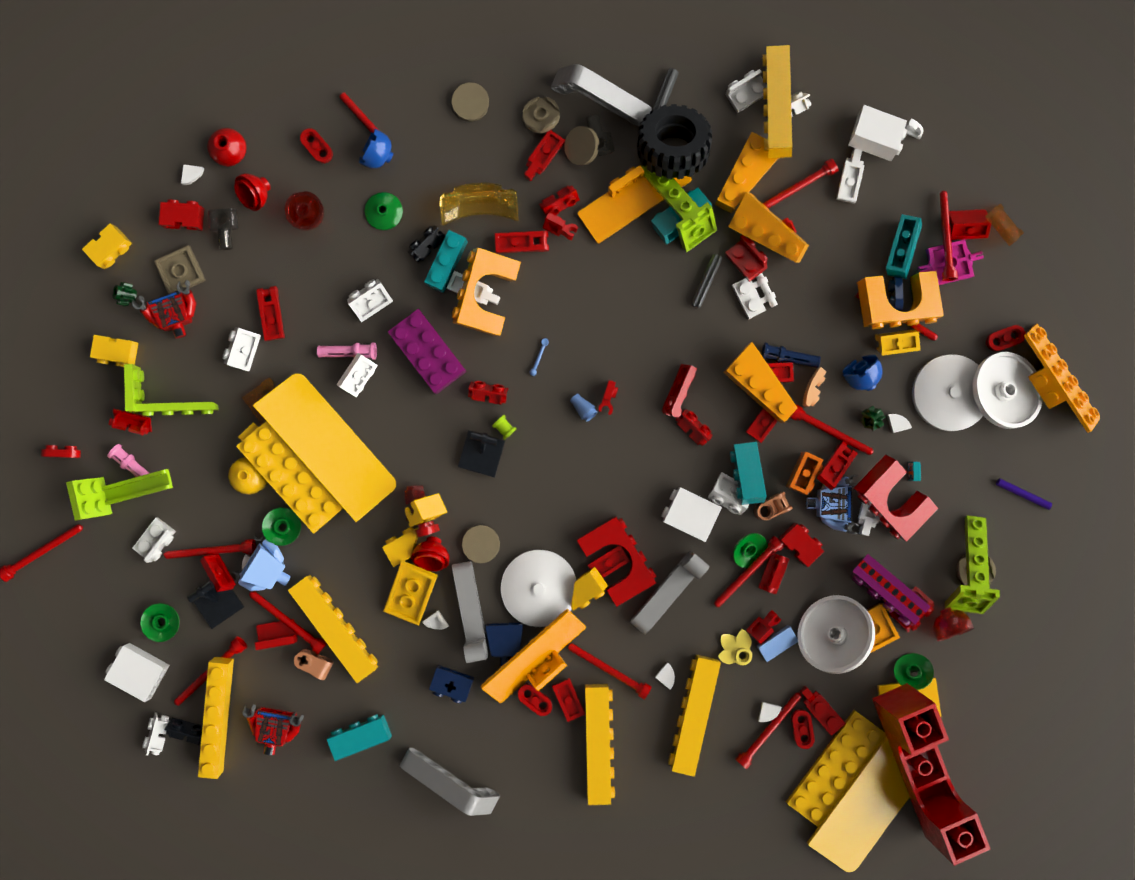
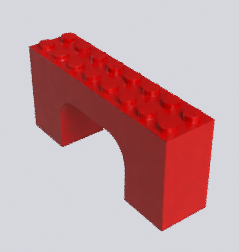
[872,683,991,866]

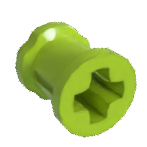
[492,415,517,440]

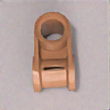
[754,491,793,520]
[294,649,334,680]

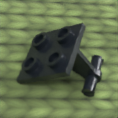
[458,430,505,478]
[187,581,244,629]

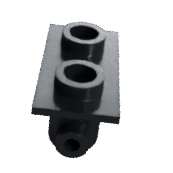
[408,225,445,262]
[164,717,203,745]

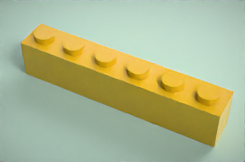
[763,45,792,158]
[288,575,378,683]
[668,654,721,777]
[198,657,234,779]
[585,684,615,805]

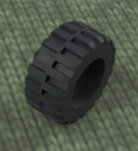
[637,104,712,180]

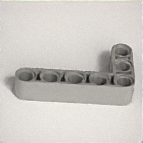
[551,64,652,126]
[630,551,710,635]
[452,561,489,663]
[400,748,500,816]

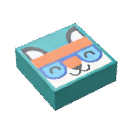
[908,462,921,481]

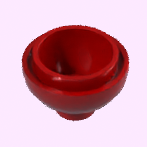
[207,128,246,167]
[234,173,271,211]
[411,536,449,571]

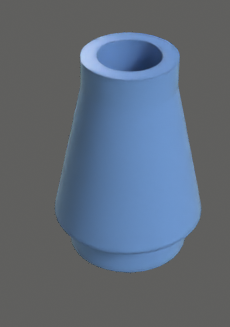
[570,394,598,422]

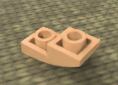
[802,367,827,408]

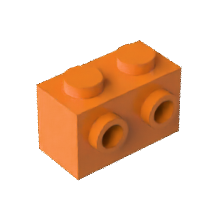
[786,451,823,495]

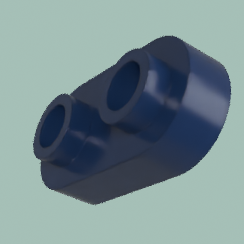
[888,277,903,312]

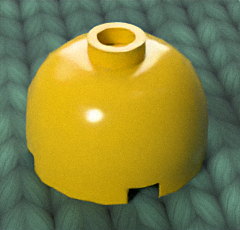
[228,457,267,495]

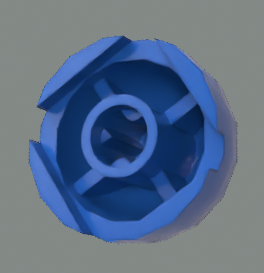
[358,128,394,168]
[843,354,883,391]

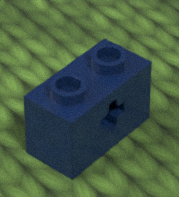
[429,665,475,703]

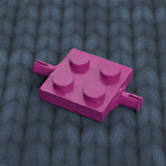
[917,239,984,286]

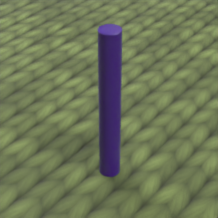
[996,478,1052,510]

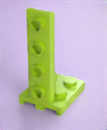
[642,166,717,252]
[124,364,219,416]
[66,469,173,521]
[945,515,1000,614]

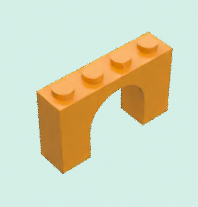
[452,248,521,336]
[857,271,944,329]

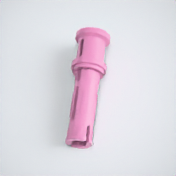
[317,343,377,360]
[107,444,149,477]

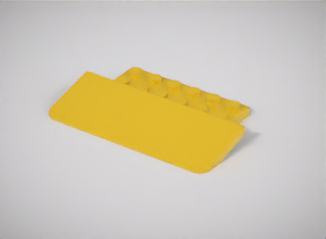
[236,374,396,534]
[786,710,910,872]

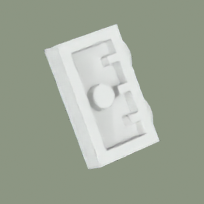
[725,69,767,113]
[347,279,393,322]
[222,327,261,371]
[336,353,378,397]
[708,472,749,515]
[132,517,176,563]

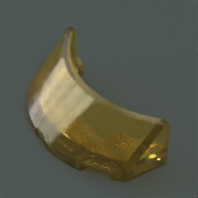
[440,183,519,225]

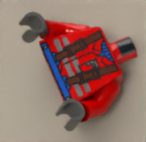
[132,280,197,339]
[242,704,304,755]

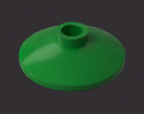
[365,192,403,230]
[262,507,301,546]
[733,533,768,568]
[140,603,180,642]
[894,653,934,690]

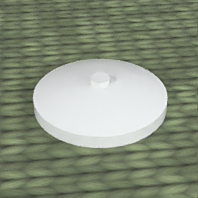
[973,352,1043,429]
[912,355,983,431]
[501,549,576,627]
[797,595,875,674]

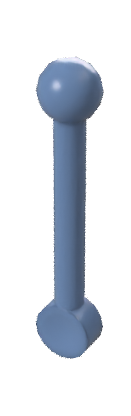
[529,338,549,376]

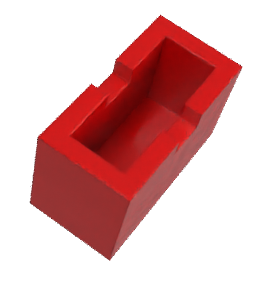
[159,199,204,231]
[778,523,824,567]

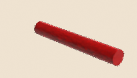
[339,92,378,133]

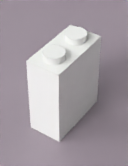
[848,105,907,161]
[661,487,722,542]
[104,643,170,702]

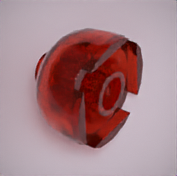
[285,191,324,231]
[933,607,974,642]

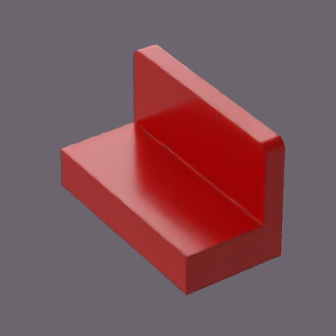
[949,209,992,240]
[255,619,298,650]

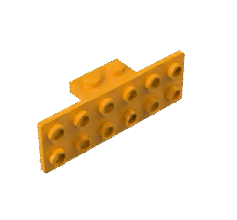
[577,165,692,244]
[1024,324,1100,433]
[480,609,586,703]

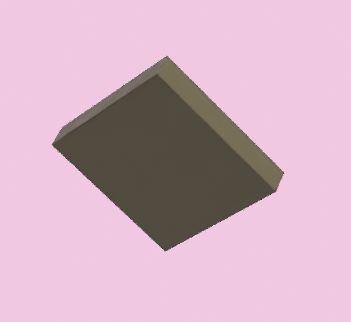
[154,245,206,294]

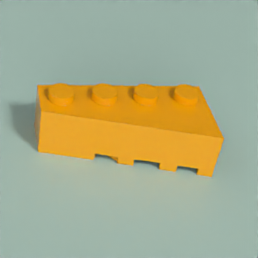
[714,132,779,213]
[728,192,809,263]
[723,342,797,423]

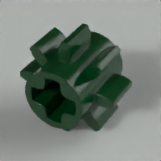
[112,282,137,306]
[860,406,886,431]

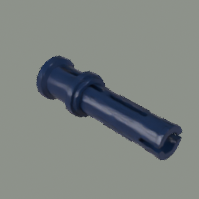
[761,342,821,368]

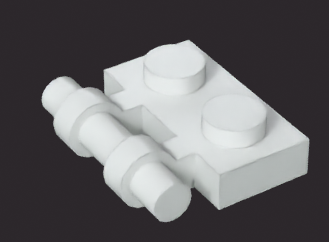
[732,273,778,320]

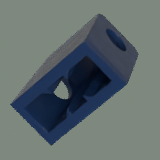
[486,622,523,667]

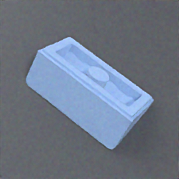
[756,625,798,662]

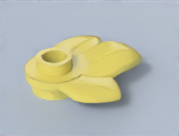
[718,629,752,665]

